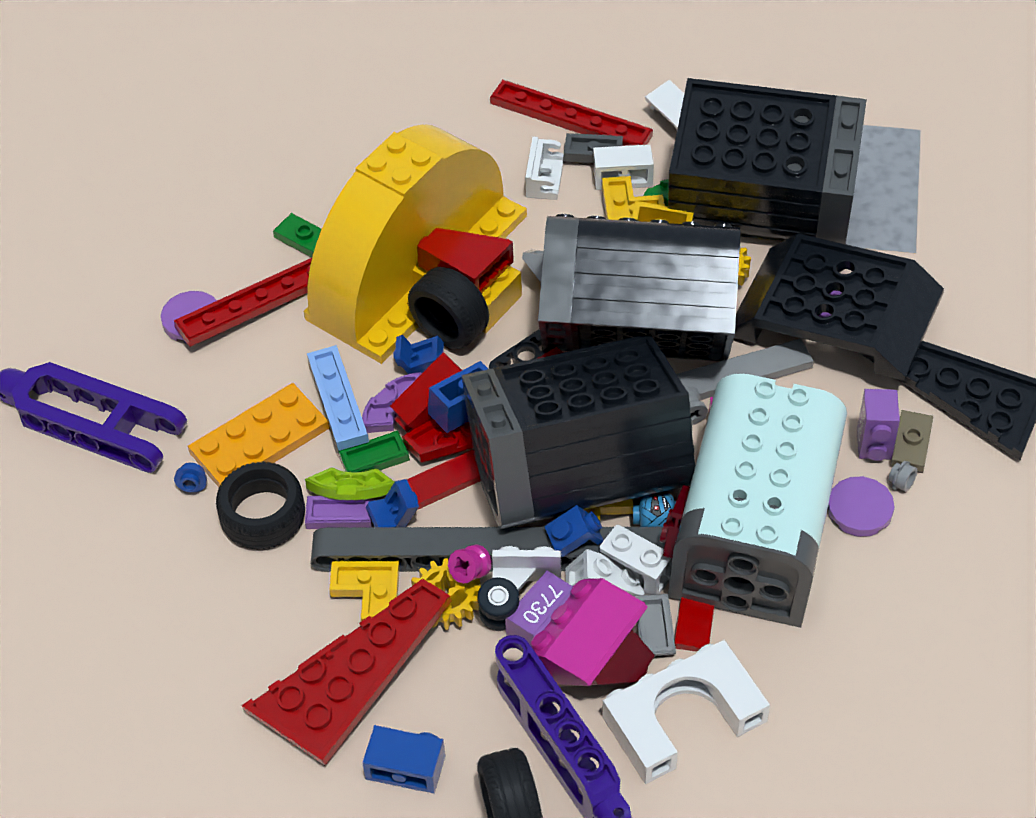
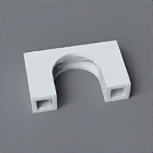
[602,640,770,784]

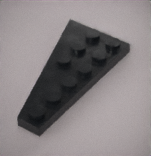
[858,341,1036,461]

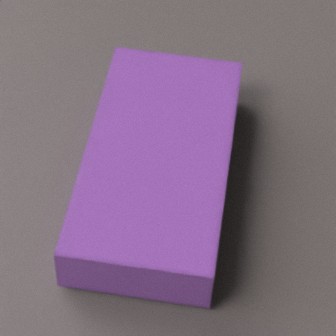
[305,496,373,529]

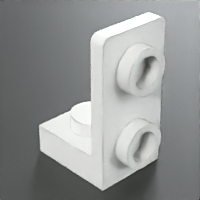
[600,525,672,595]
[566,549,645,596]

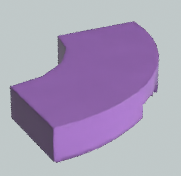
[362,372,421,433]

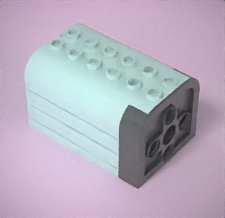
[668,374,847,628]

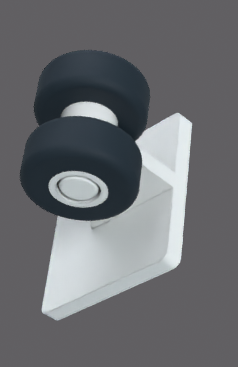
[478,546,561,631]

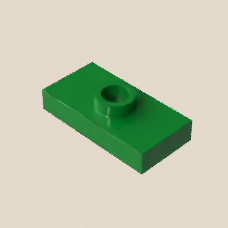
[273,213,322,258]

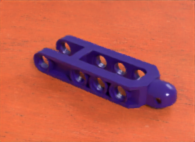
[0,362,187,473]
[495,635,632,818]

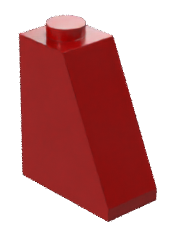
[417,228,514,293]
[390,352,462,432]

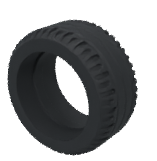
[408,267,489,349]
[216,461,305,550]
[477,748,543,818]

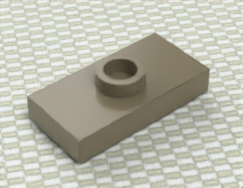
[891,410,933,473]

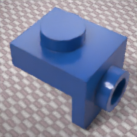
[393,335,444,374]
[366,479,419,527]
[544,505,604,557]

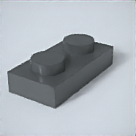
[564,133,623,163]

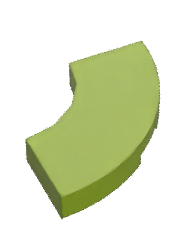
[305,467,395,500]

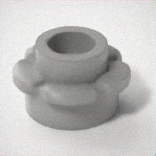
[889,461,917,492]

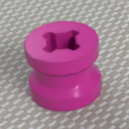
[448,544,492,583]

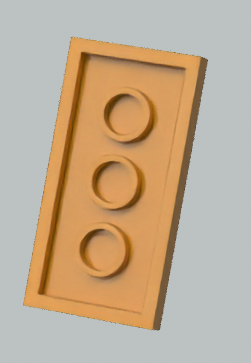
[188,383,330,487]

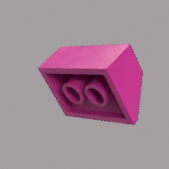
[531,578,648,686]

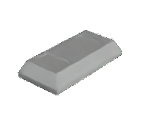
[634,594,676,656]

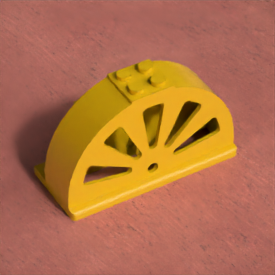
[303,124,527,364]

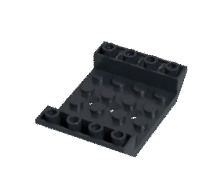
[734,233,944,381]

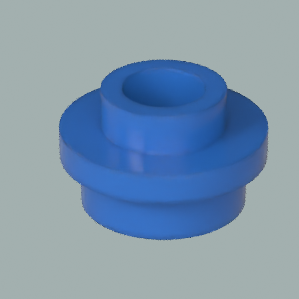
[174,463,207,493]

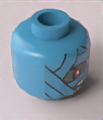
[633,493,676,527]

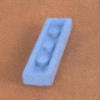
[307,345,369,451]

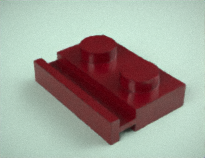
[660,485,690,559]

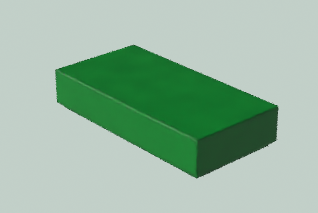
[338,430,410,473]

